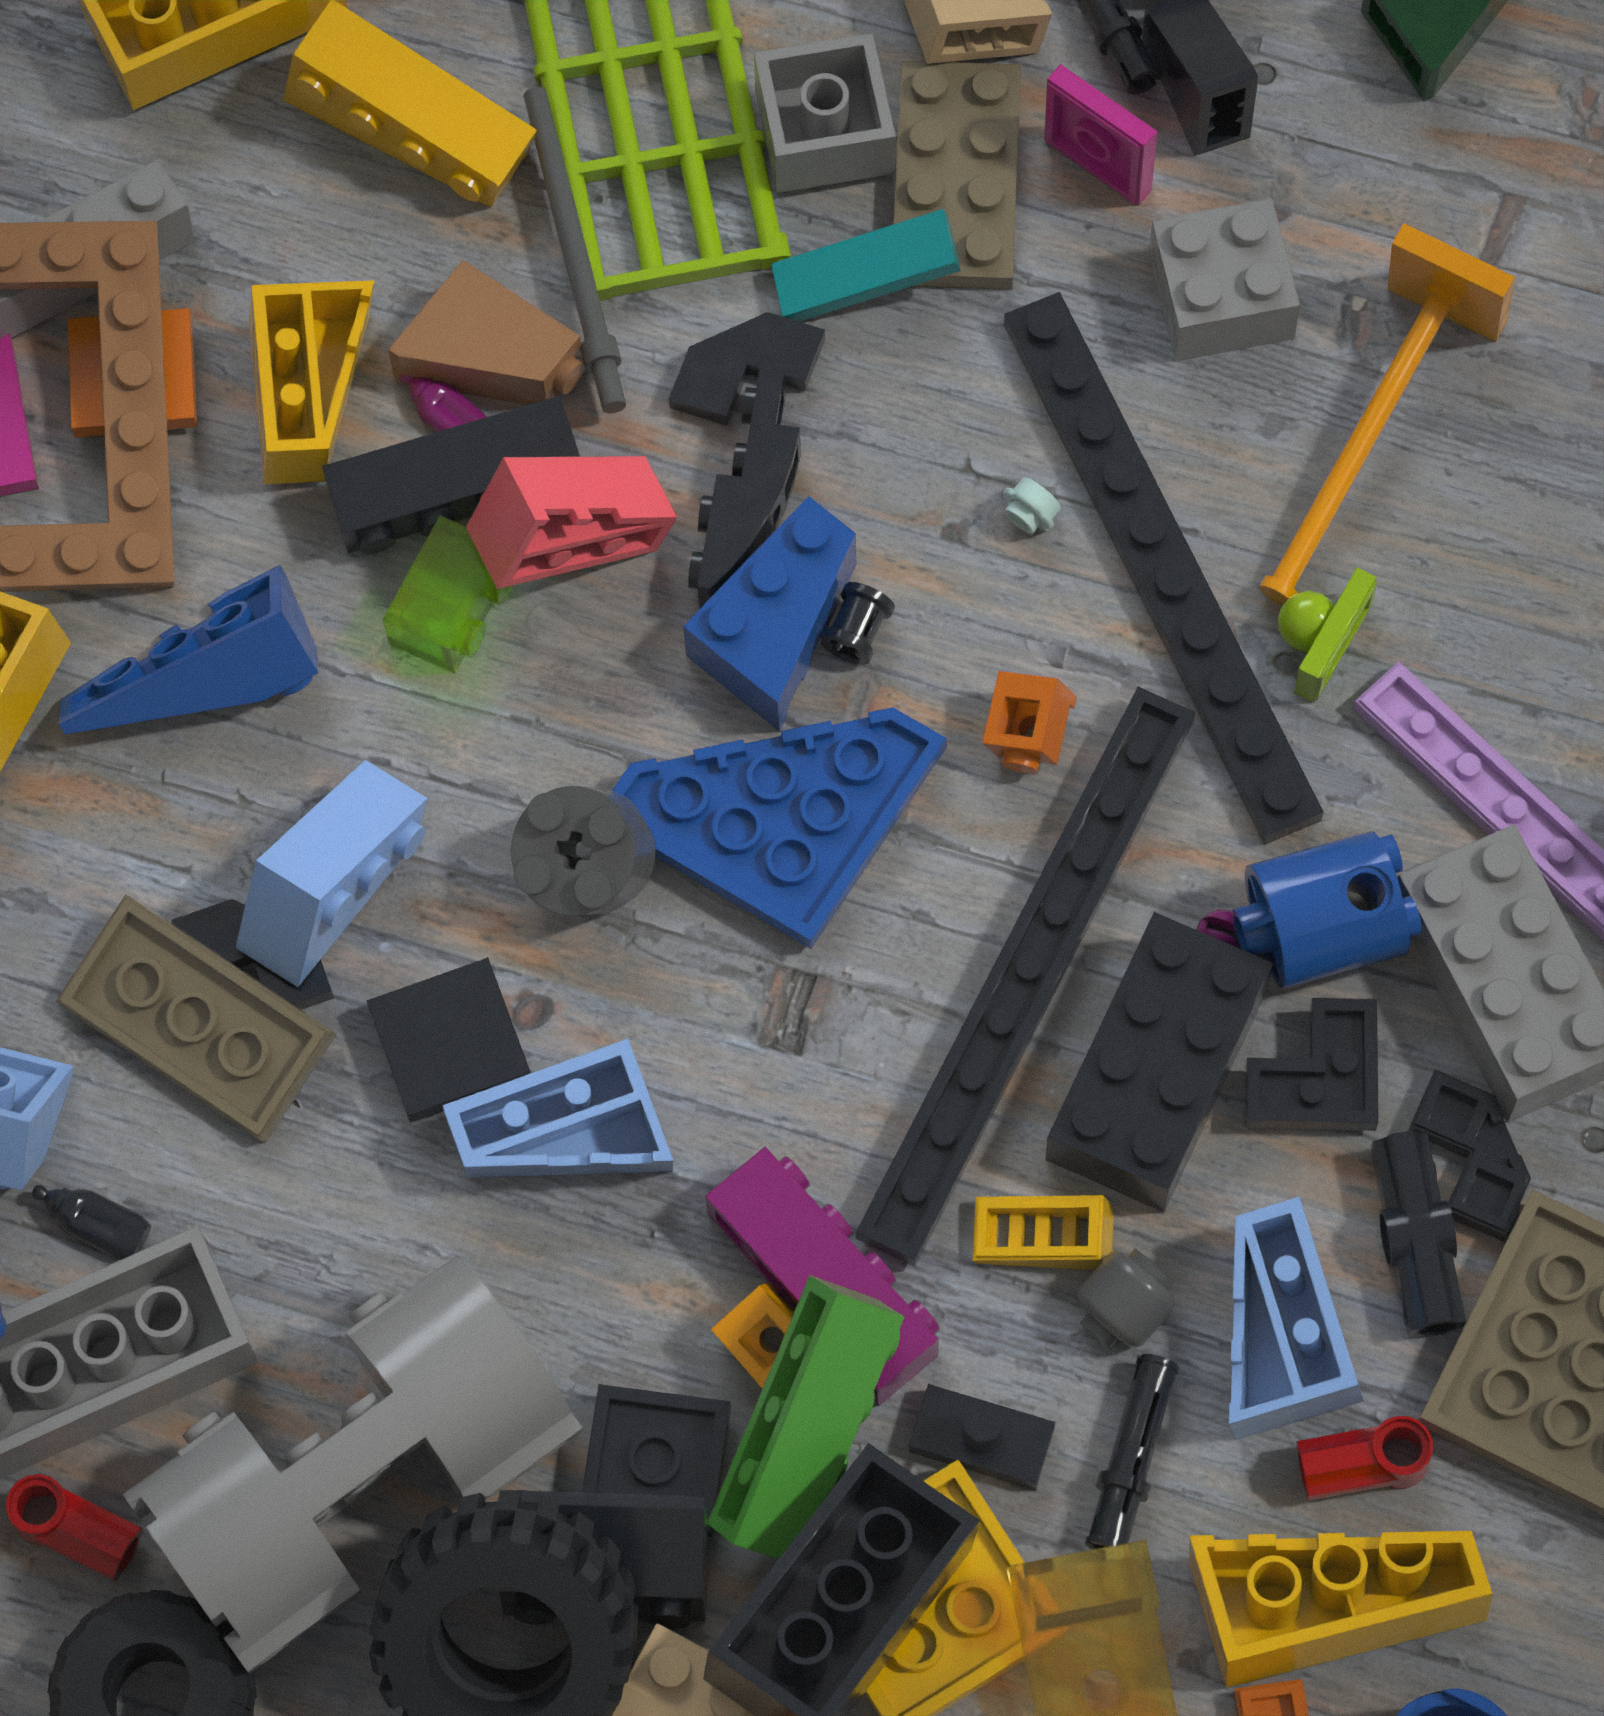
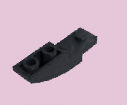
[688,366,801,609]

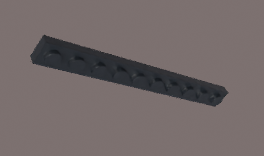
[1004,292,1324,845]
[856,686,1195,1267]

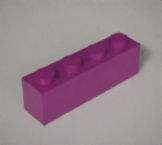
[705,1146,940,1407]

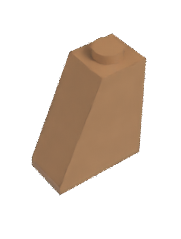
[388,260,585,405]

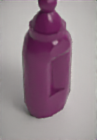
[400,374,487,432]

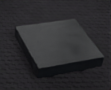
[366,957,531,1122]

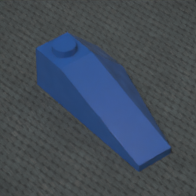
[58,565,318,735]

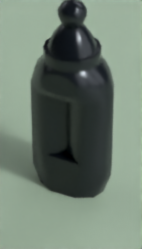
[32,1185,151,1260]

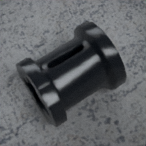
[820,582,895,665]

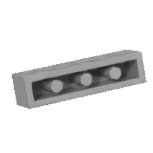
[0,160,195,338]

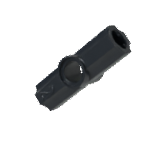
[1371,1131,1466,1338]

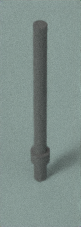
[523,87,626,414]

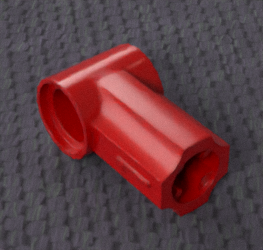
[1296,1416,1433,1501]
[6,1474,143,1582]

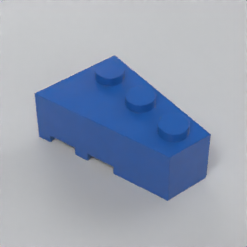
[683,496,857,732]

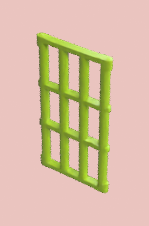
[524,0,792,301]

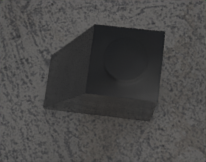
[1142,0,1258,156]

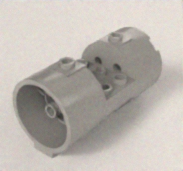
[123,1256,583,1674]

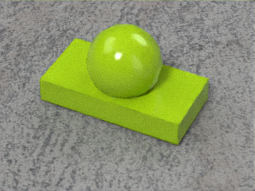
[1277,567,1378,703]

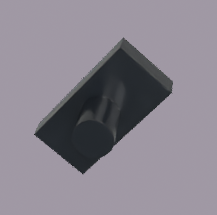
[909,1384,1056,1491]

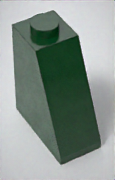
[1361,0,1508,102]

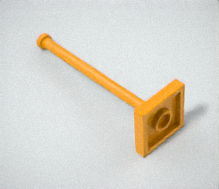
[1259,223,1515,605]

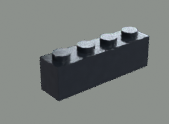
[322,396,580,554]

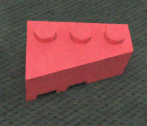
[466,456,677,589]

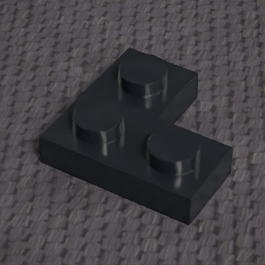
[1245,998,1378,1131]

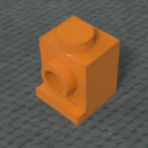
[982,671,1077,774]

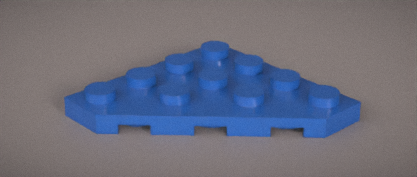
[612,707,947,949]

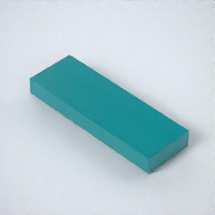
[771,209,961,322]

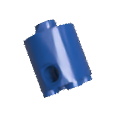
[1232,831,1422,989]

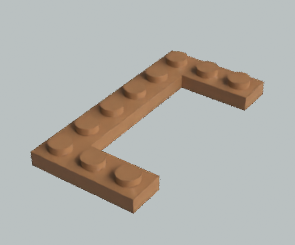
[0,221,175,592]

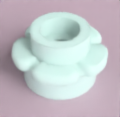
[1003,477,1061,534]

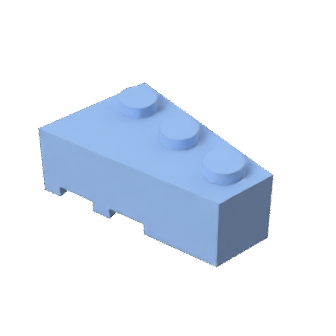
[235,760,428,987]
[442,1039,673,1178]
[1229,1197,1364,1440]

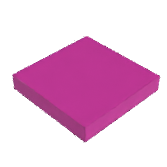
[1044,64,1157,205]

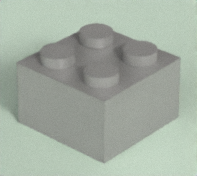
[754,33,896,193]
[1149,198,1300,361]

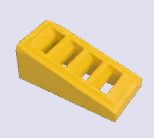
[972,1195,1114,1270]

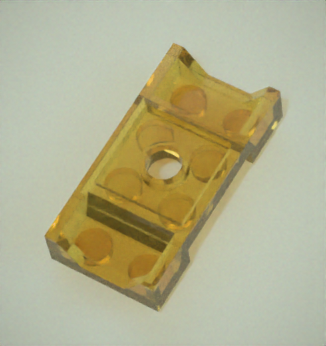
[1007,1540,1178,1716]

